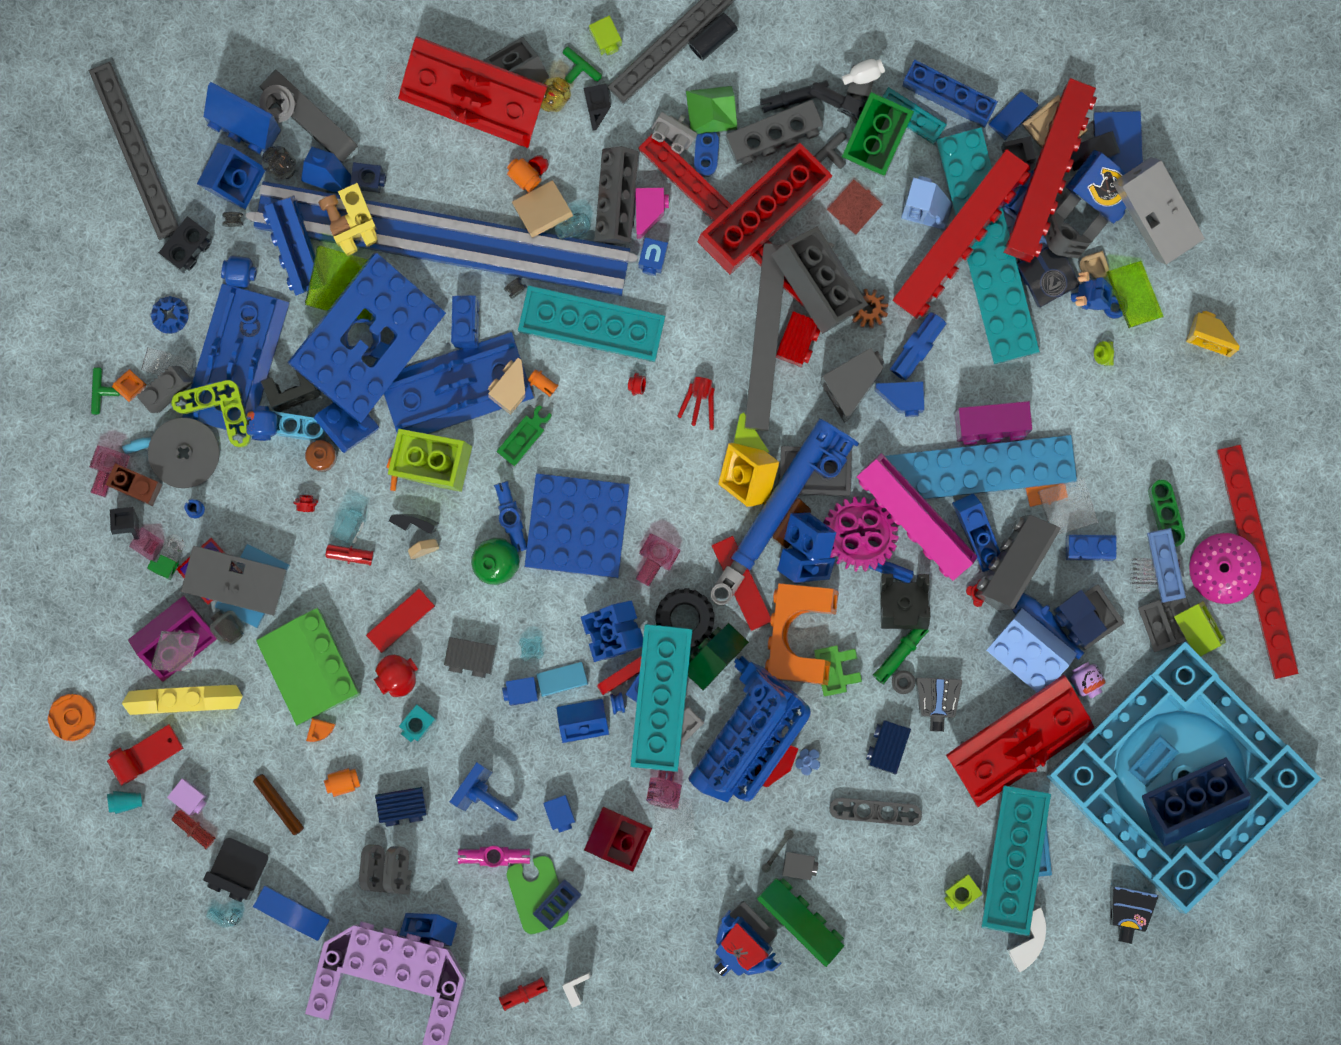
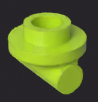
[1094,341,1114,366]

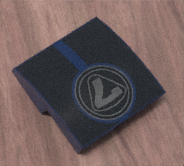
[1017,246,1080,307]

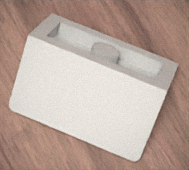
[562,971,592,1008]

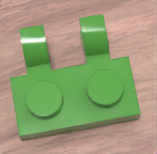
[814,645,862,697]

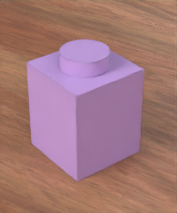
[167,779,208,815]

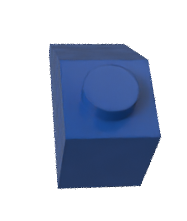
[301,147,351,194]
[875,382,925,417]
[777,548,836,583]
[399,913,458,946]

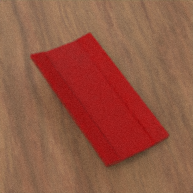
[398,36,548,148]
[946,675,1095,807]

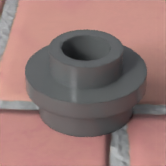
[891,671,915,694]

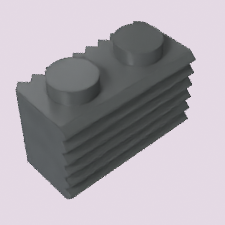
[137,366,193,413]
[444,637,497,678]

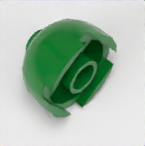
[471,537,520,585]

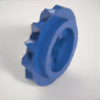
[150,296,189,334]

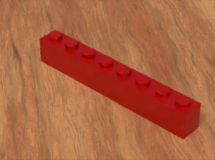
[1003,78,1097,263]
[892,149,1031,320]

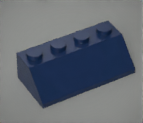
[1142,757,1251,847]

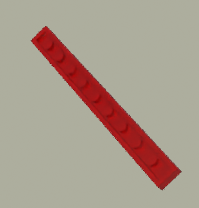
[638,134,806,309]
[1217,445,1299,679]

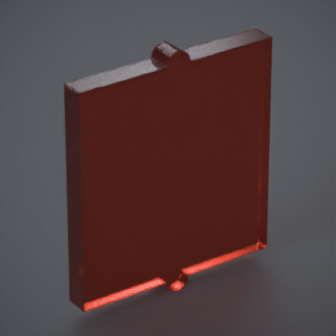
[827,180,883,235]

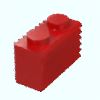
[776,311,821,368]

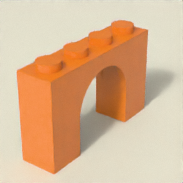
[765,583,839,685]

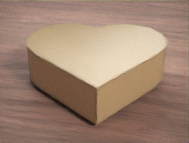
[1079,251,1109,280]
[408,539,439,559]

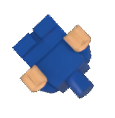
[1071,272,1113,310]

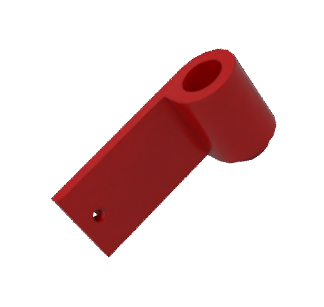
[107,724,184,786]

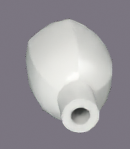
[841,59,885,85]

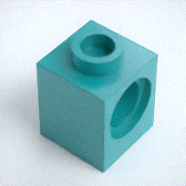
[399,704,436,742]

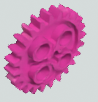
[823,497,899,572]

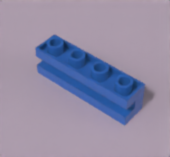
[902,59,998,128]
[263,195,326,296]

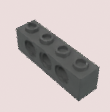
[726,100,823,166]

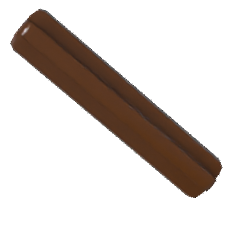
[253,774,304,835]

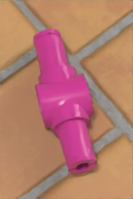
[458,846,530,867]

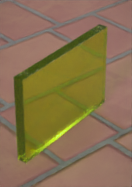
[1106,261,1164,328]

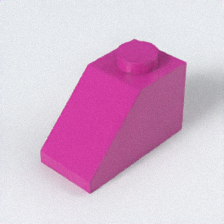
[636,188,669,239]

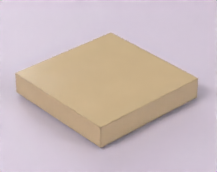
[1022,95,1088,149]
[512,180,573,238]

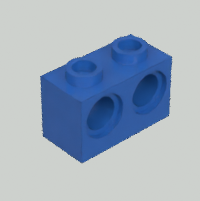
[784,513,836,561]

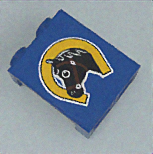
[1066,150,1126,224]

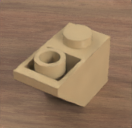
[488,358,525,415]

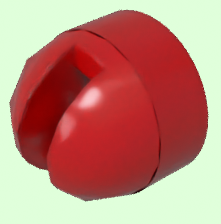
[528,155,549,176]

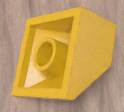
[1186,311,1240,357]

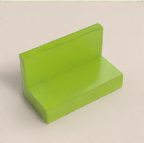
[1174,601,1226,657]

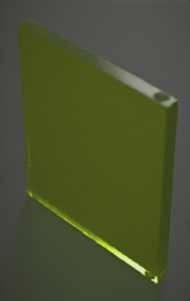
[305,245,372,320]

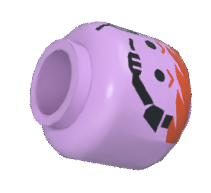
[1070,662,1106,699]

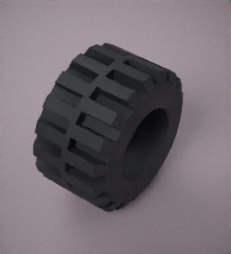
[655,588,715,649]

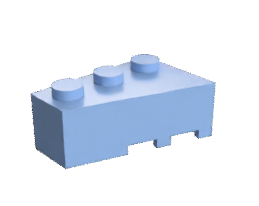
[901,176,953,230]

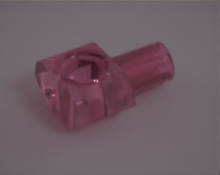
[89,445,130,498]
[635,533,681,587]
[646,770,682,810]

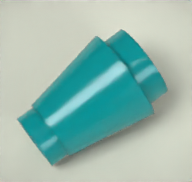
[107,791,142,814]

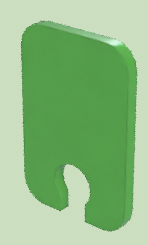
[506,856,569,934]

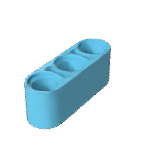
[273,411,326,441]

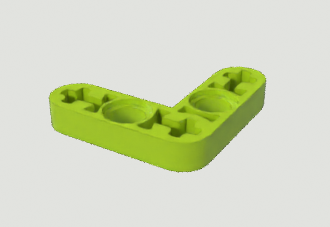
[171,380,251,448]

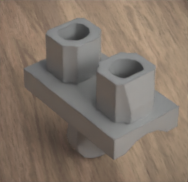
[651,112,698,154]

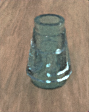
[555,213,591,239]

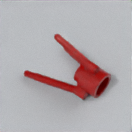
[677,377,715,430]

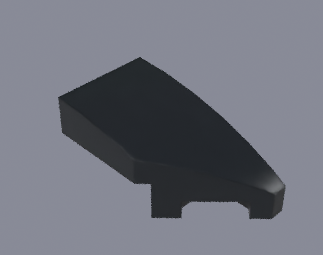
[583,83,611,131]
[389,514,439,534]

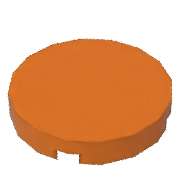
[48,694,96,741]

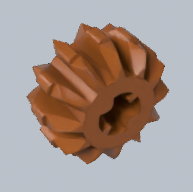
[852,289,889,329]

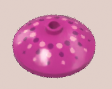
[1189,533,1261,604]

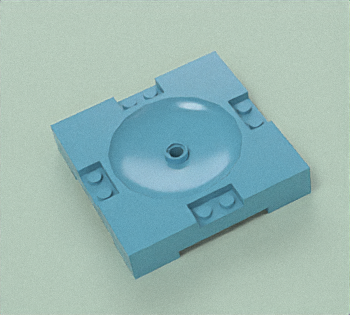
[1046,642,1321,914]

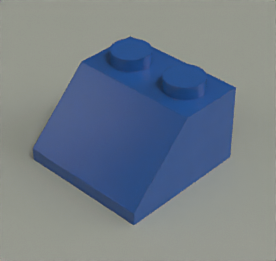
[197,143,267,210]

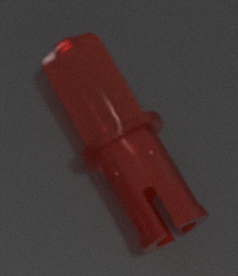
[171,810,216,850]

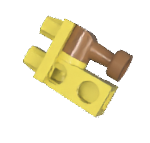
[318,183,378,256]

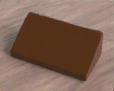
[772,498,811,549]

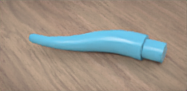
[122,438,151,455]

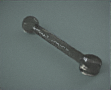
[761,830,794,873]

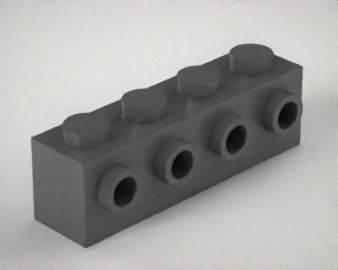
[595,146,638,245]

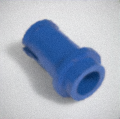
[184,499,205,519]

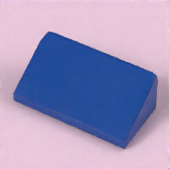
[988,92,1039,140]

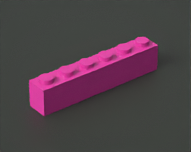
[857,453,977,581]

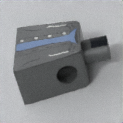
[915,678,962,732]

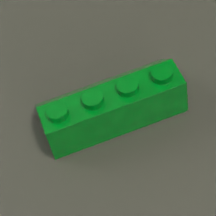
[756,878,844,967]

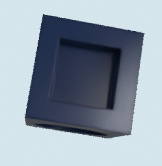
[350,162,386,193]

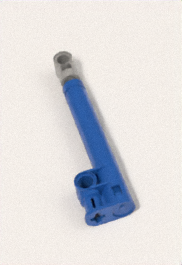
[711,418,859,605]

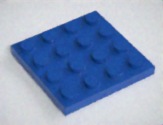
[524,473,630,578]

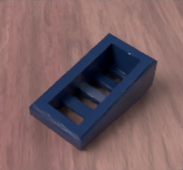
[533,879,582,930]

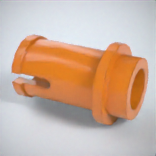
[527,369,559,397]

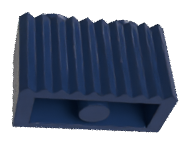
[866,720,911,775]
[375,787,428,827]

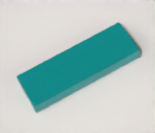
[882,87,947,145]

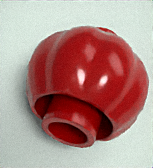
[373,654,418,697]

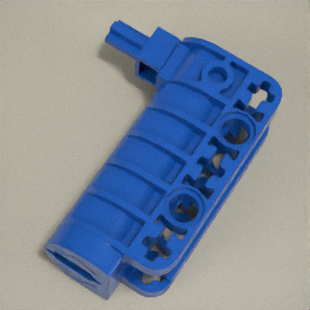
[688,656,811,803]

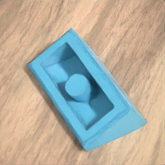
[536,662,588,697]

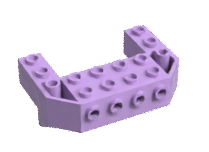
[305,922,466,1045]

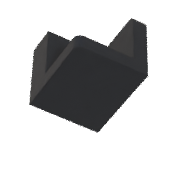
[1001,136,1036,164]
[110,507,140,540]

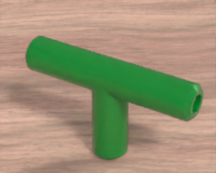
[562,47,602,84]
[91,367,120,415]

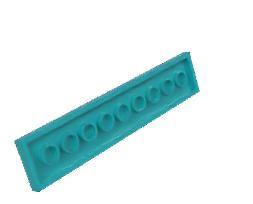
[936,127,1040,365]

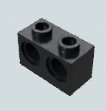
[158,216,212,273]

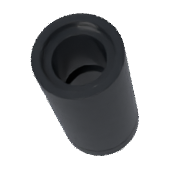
[688,13,738,61]

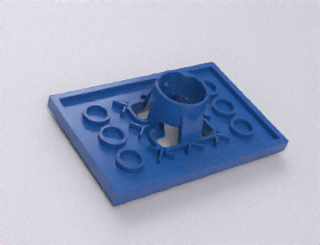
[288,252,446,423]

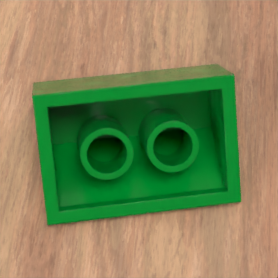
[842,92,914,177]

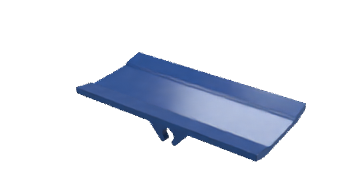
[182,284,290,436]
[384,332,534,434]

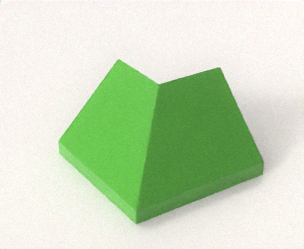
[686,86,737,134]

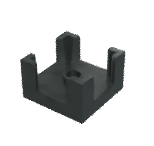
[261,370,320,412]
[880,574,931,629]

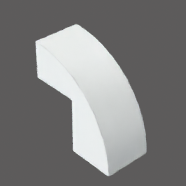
[1007,907,1046,972]

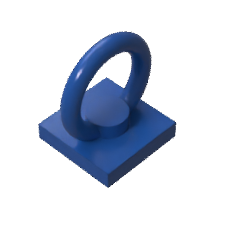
[449,762,519,821]

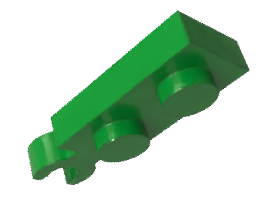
[496,405,552,467]

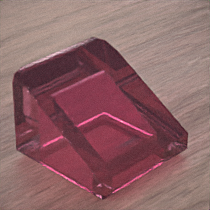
[129,527,166,561]

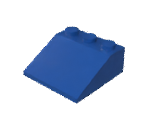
[203,82,281,154]

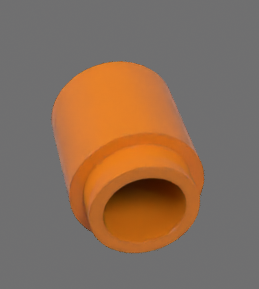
[507,158,542,192]
[324,768,360,797]

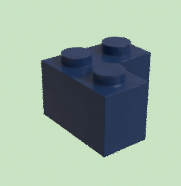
[1053,590,1107,648]

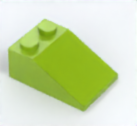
[388,429,472,492]

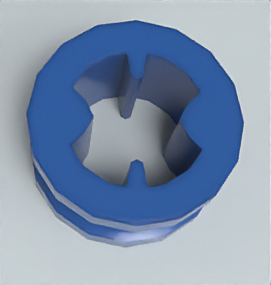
[610,692,625,715]

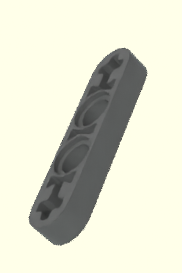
[829,798,922,826]

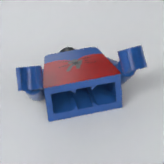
[714,910,782,976]

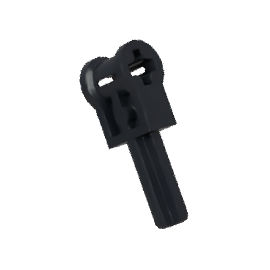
[809,82,867,124]

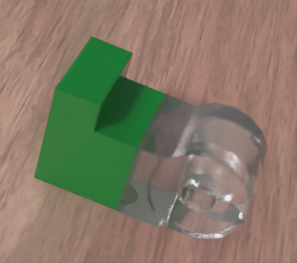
[147,534,186,581]

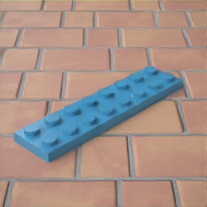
[885,435,1077,499]

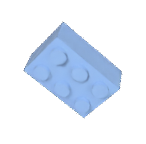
[986,608,1077,692]

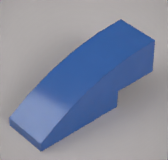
[253,885,330,941]

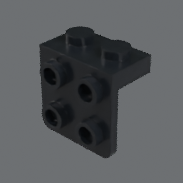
[203,838,269,902]

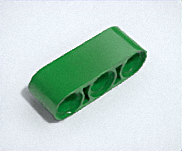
[1148,480,1185,547]

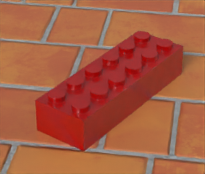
[697,143,833,275]

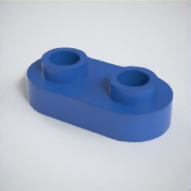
[694,132,719,177]

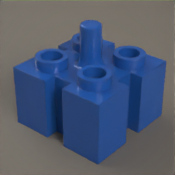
[581,600,643,662]

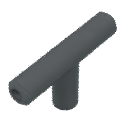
[814,131,847,169]

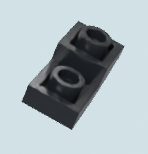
[1070,131,1120,171]

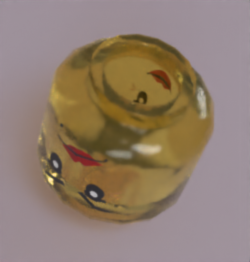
[541,77,571,112]

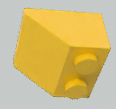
[718,443,779,507]

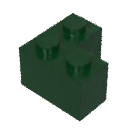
[688,623,749,691]

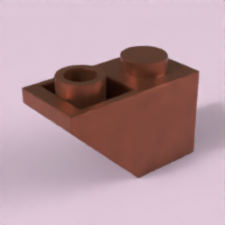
[105,463,162,506]

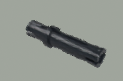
[760,80,830,113]

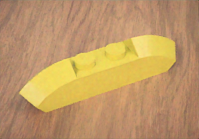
[122,685,243,715]

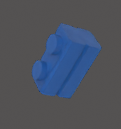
[451,295,479,348]
[1066,535,1117,561]

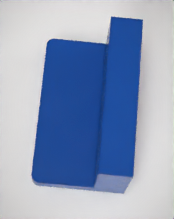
[556,699,609,743]

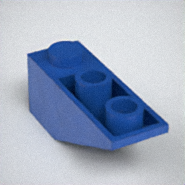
[952,493,1000,572]

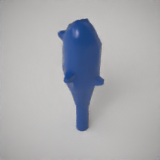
[1012,593,1084,660]

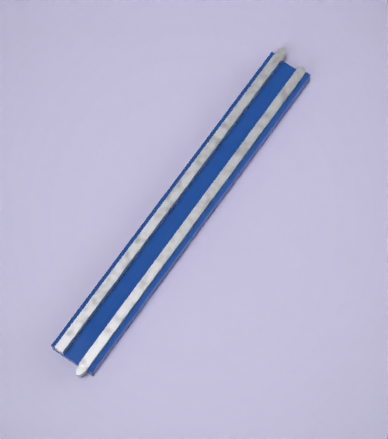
[246,181,638,296]

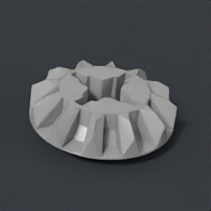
[259,85,297,123]

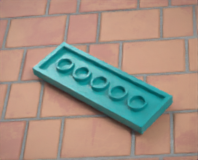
[518,286,665,362]
[630,624,692,772]
[981,786,1051,936]

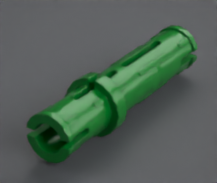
[872,629,929,685]

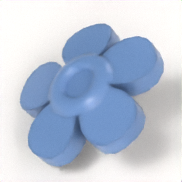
[795,749,820,776]

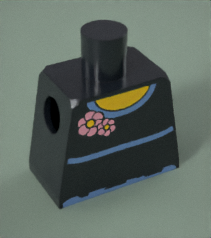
[1110,886,1159,944]

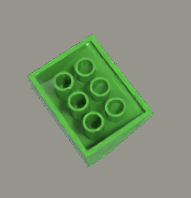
[256,608,361,726]

